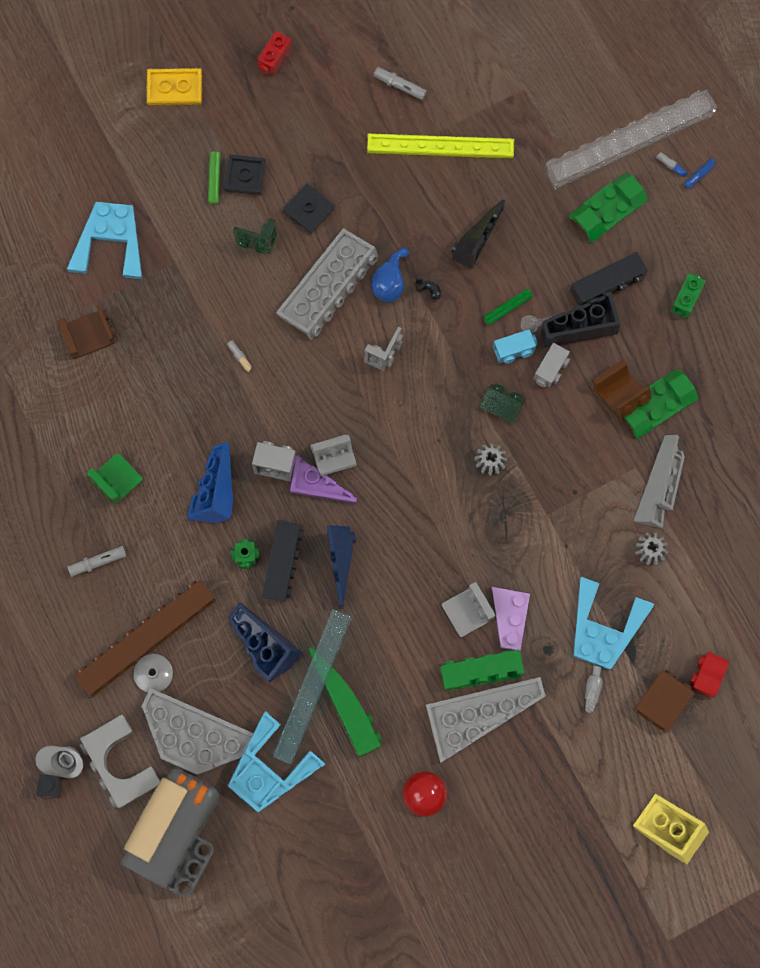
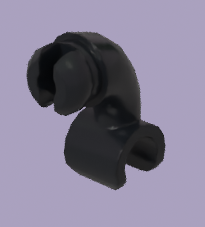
[416,278,441,299]

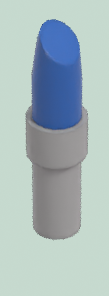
[656,152,688,177]

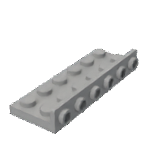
[276,228,378,340]

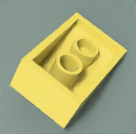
[633,794,709,864]

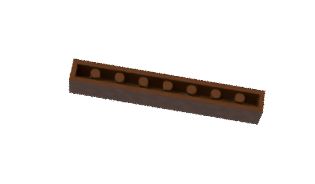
[75,580,216,698]

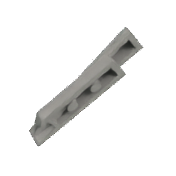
[634,435,684,528]

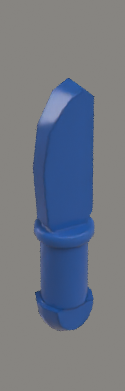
[684,159,715,189]

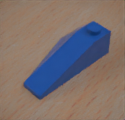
[187,442,233,523]

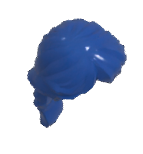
[371,247,409,303]

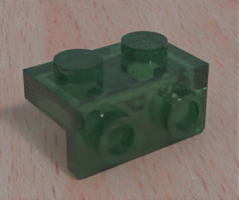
[480,384,525,424]

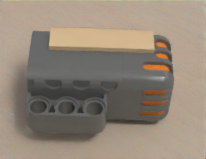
[120,769,219,897]

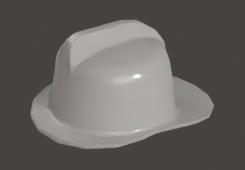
[35,746,83,778]

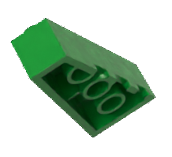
[440,650,524,692]

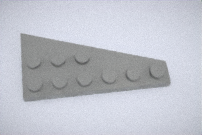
[426,677,545,763]

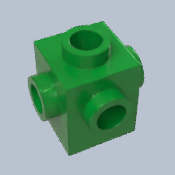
[231,540,259,569]

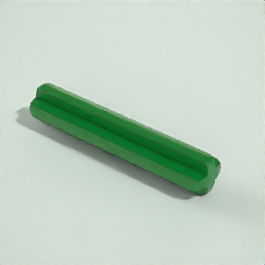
[483,289,533,325]

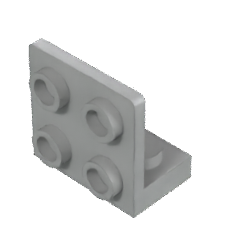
[364,327,403,372]
[442,582,496,638]

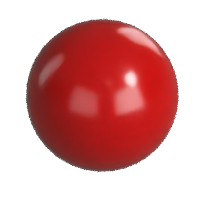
[403,771,447,817]

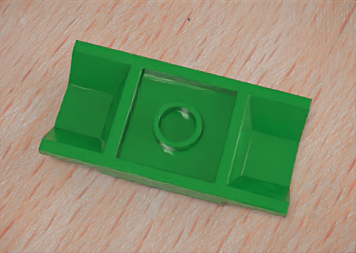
[568,173,648,244]
[624,369,698,440]

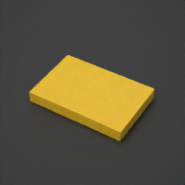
[147,68,202,105]

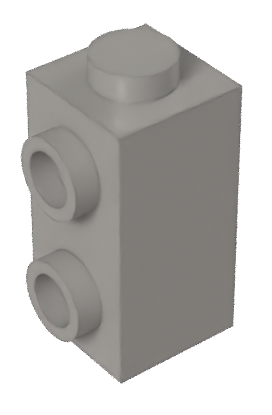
[533,343,570,388]

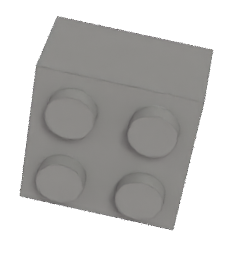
[252,441,296,482]

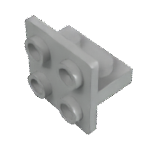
[310,435,357,476]

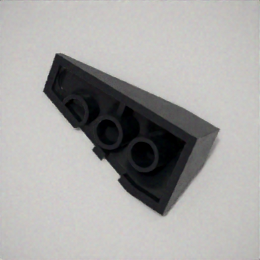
[451,199,506,269]

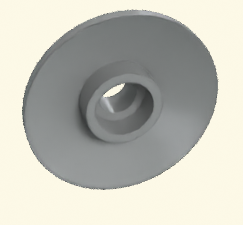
[134,654,173,693]

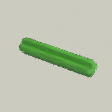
[208,152,220,204]

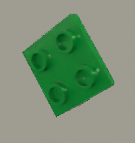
[87,453,143,505]

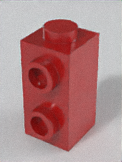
[257,31,292,76]

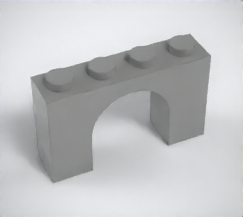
[80,715,160,810]

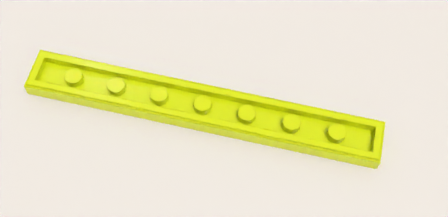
[367,134,514,159]

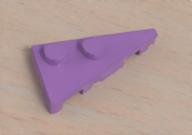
[290,456,357,504]

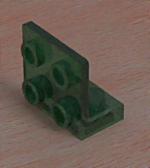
[233,218,278,254]

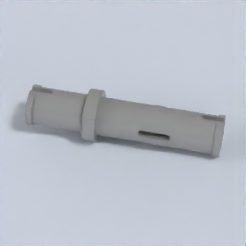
[373,67,427,100]
[67,546,127,577]

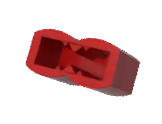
[690,652,729,699]

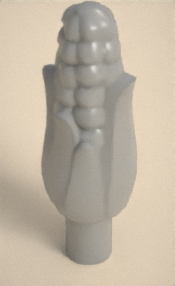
[585,666,602,713]

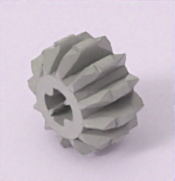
[474,443,507,476]
[635,533,668,565]

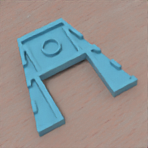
[67,202,142,279]
[573,577,654,670]
[227,712,325,812]

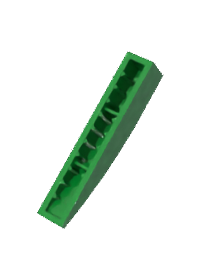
[308,647,383,758]

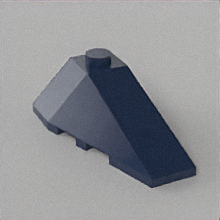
[327,525,356,609]
[228,603,302,682]

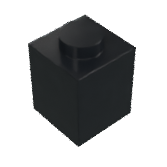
[37,775,63,798]

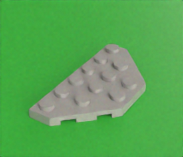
[142,688,253,775]

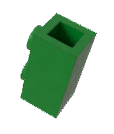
[671,273,706,319]

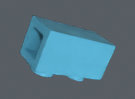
[493,329,537,364]

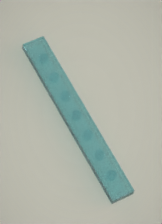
[273,609,352,764]

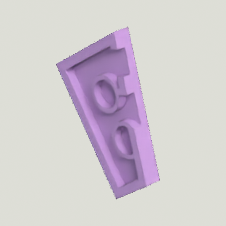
[491,587,530,651]

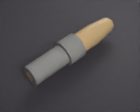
[227,340,251,372]

